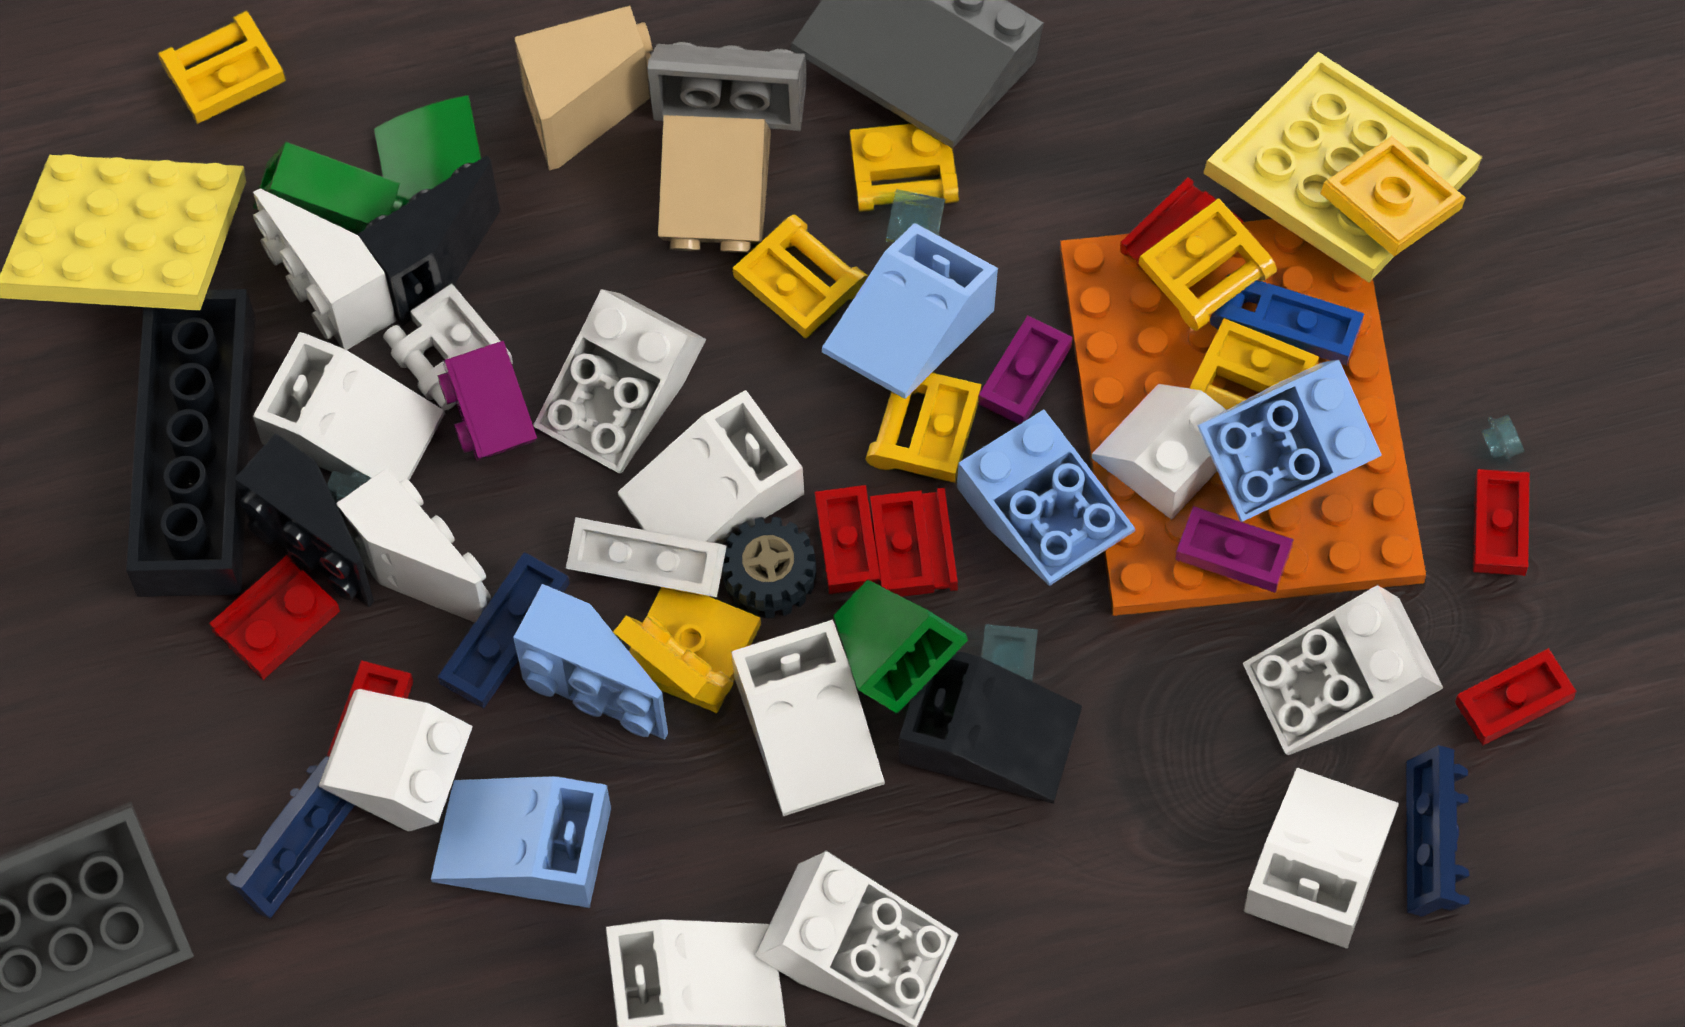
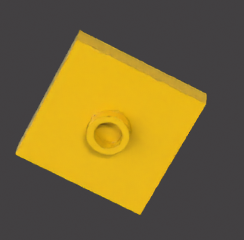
[1320,136,1466,257]
[629,587,761,713]

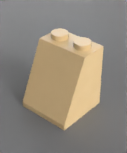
[514,6,652,171]
[658,115,771,253]

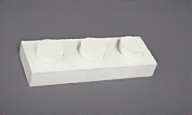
[566,517,727,597]

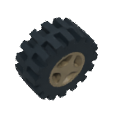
[722,516,816,618]

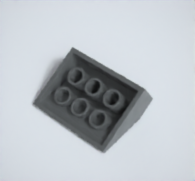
[791,0,1044,149]
[0,802,194,1027]

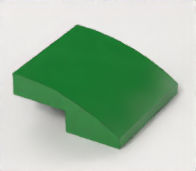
[374,95,481,207]

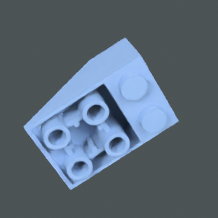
[822,223,998,399]
[1197,360,1382,522]
[957,409,1135,586]
[513,584,668,740]
[431,776,611,908]

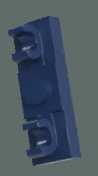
[438,552,570,709]
[1406,745,1470,917]
[226,756,355,919]

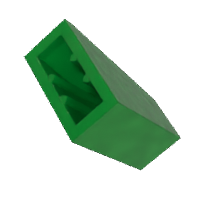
[252,142,402,235]
[833,580,968,713]

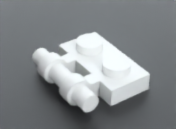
[383,283,513,411]

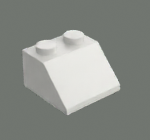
[1092,384,1226,520]
[318,689,473,832]

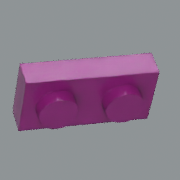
[978,315,1072,424]
[1175,506,1294,593]

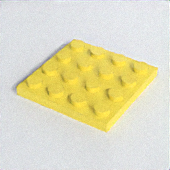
[1203,52,1482,282]
[0,155,246,311]

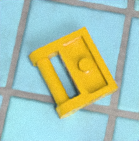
[158,11,286,124]
[850,124,959,212]
[1139,198,1277,331]
[733,215,868,339]
[1189,318,1319,410]
[865,373,982,483]
[613,615,733,706]

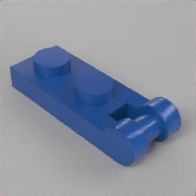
[1210,274,1364,366]

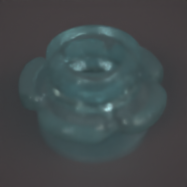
[1481,414,1525,464]

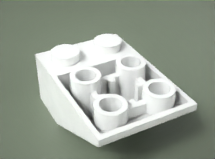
[253,188,396,350]
[533,289,706,474]
[253,332,445,484]
[618,390,804,544]
[336,468,491,622]
[1243,585,1443,755]
[731,620,885,816]
[1244,768,1399,948]
[755,851,958,1027]
[606,920,786,1027]

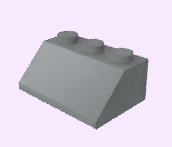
[647,42,807,131]

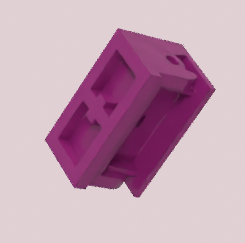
[437,340,537,461]

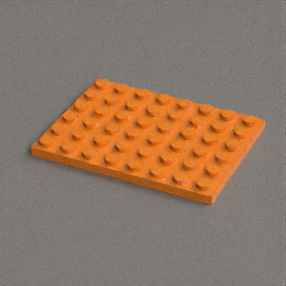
[1060,219,1426,616]

